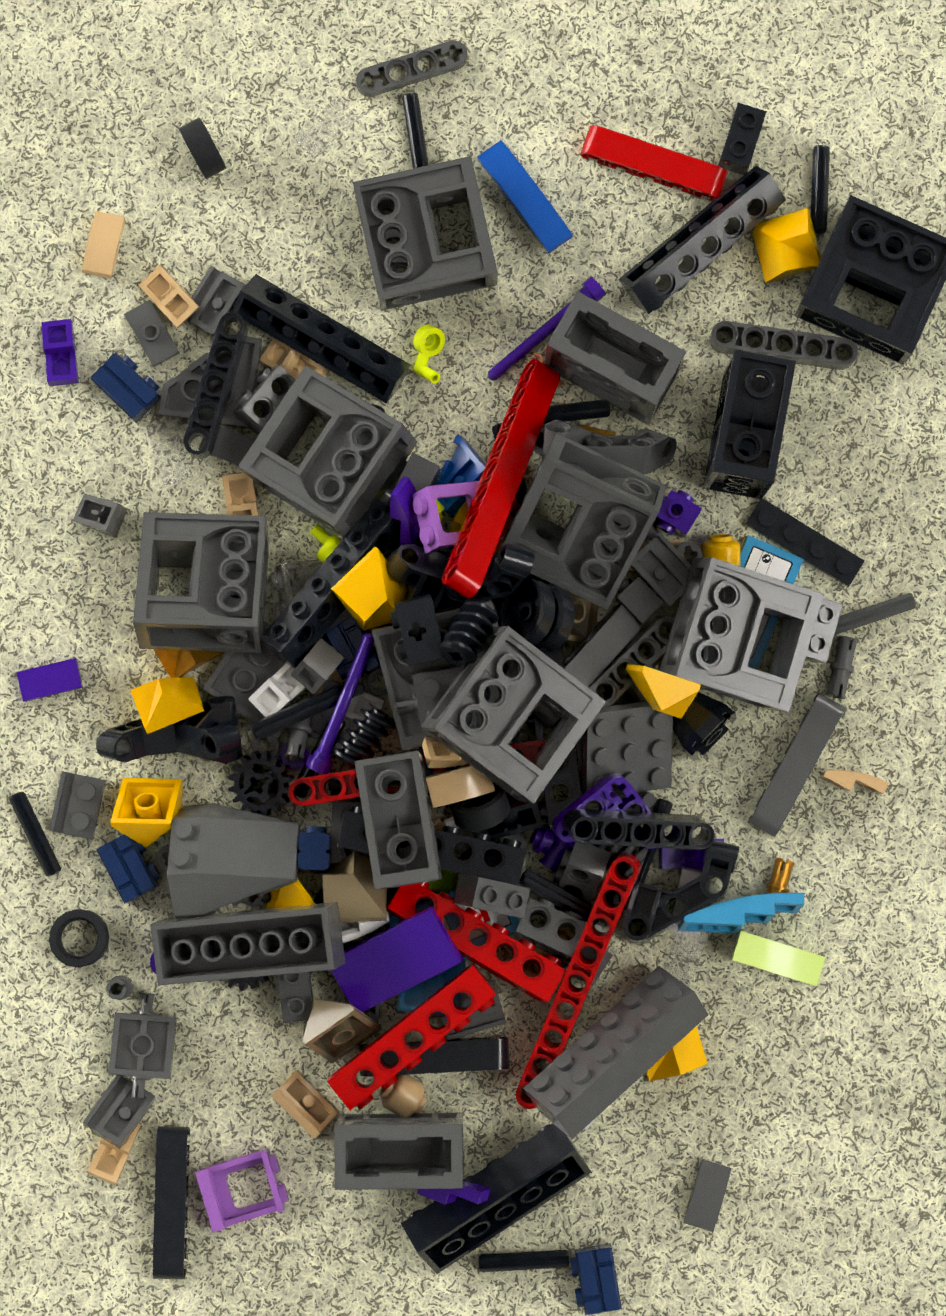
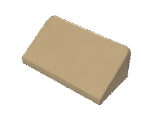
[271,1070,340,1139]

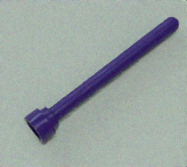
[488,277,606,381]
[305,633,374,774]

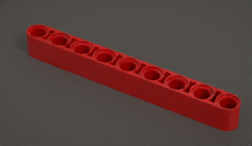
[442,358,560,599]
[289,739,547,806]
[515,853,641,1109]

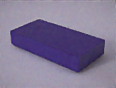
[16,658,83,702]

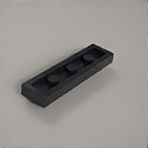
[745,498,864,587]

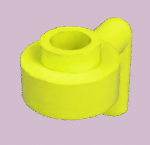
[413,324,445,384]
[310,524,342,563]

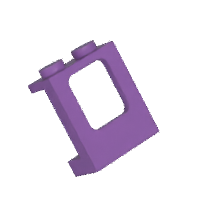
[412,481,503,554]
[195,1148,289,1232]

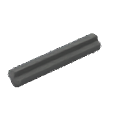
[835,593,916,635]

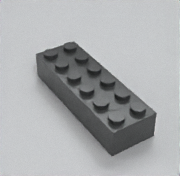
[150,902,346,986]
[523,966,709,1139]

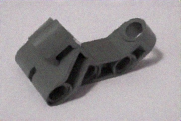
[533,419,677,475]

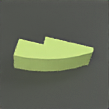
[730,931,826,986]

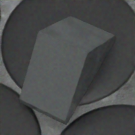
[73,493,127,538]

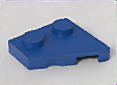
[436,434,486,516]

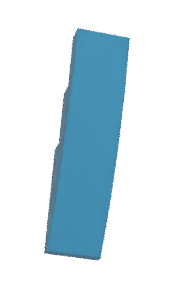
[678,893,804,934]

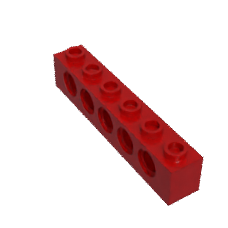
[387,882,566,1005]
[327,963,496,1111]

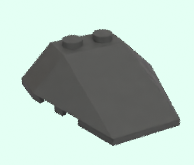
[167,803,300,919]

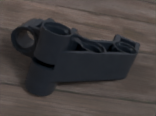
[387,544,535,610]
[96,696,243,764]
[606,840,740,945]

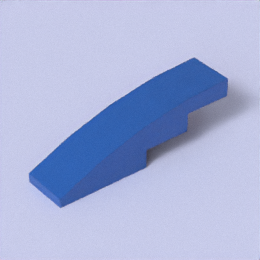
[477,140,573,254]

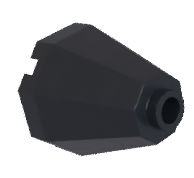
[673,692,736,761]

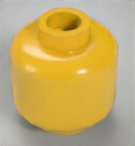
[701,534,740,566]

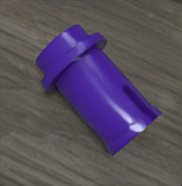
[539,836,575,873]

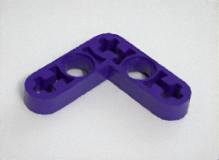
[553,773,665,849]

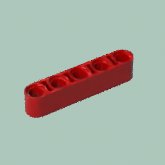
[580,125,728,201]

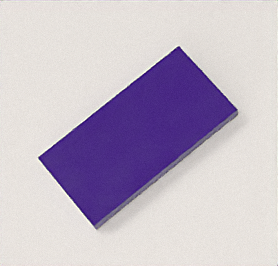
[330,906,463,1012]

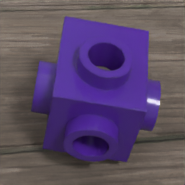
[655,490,702,538]

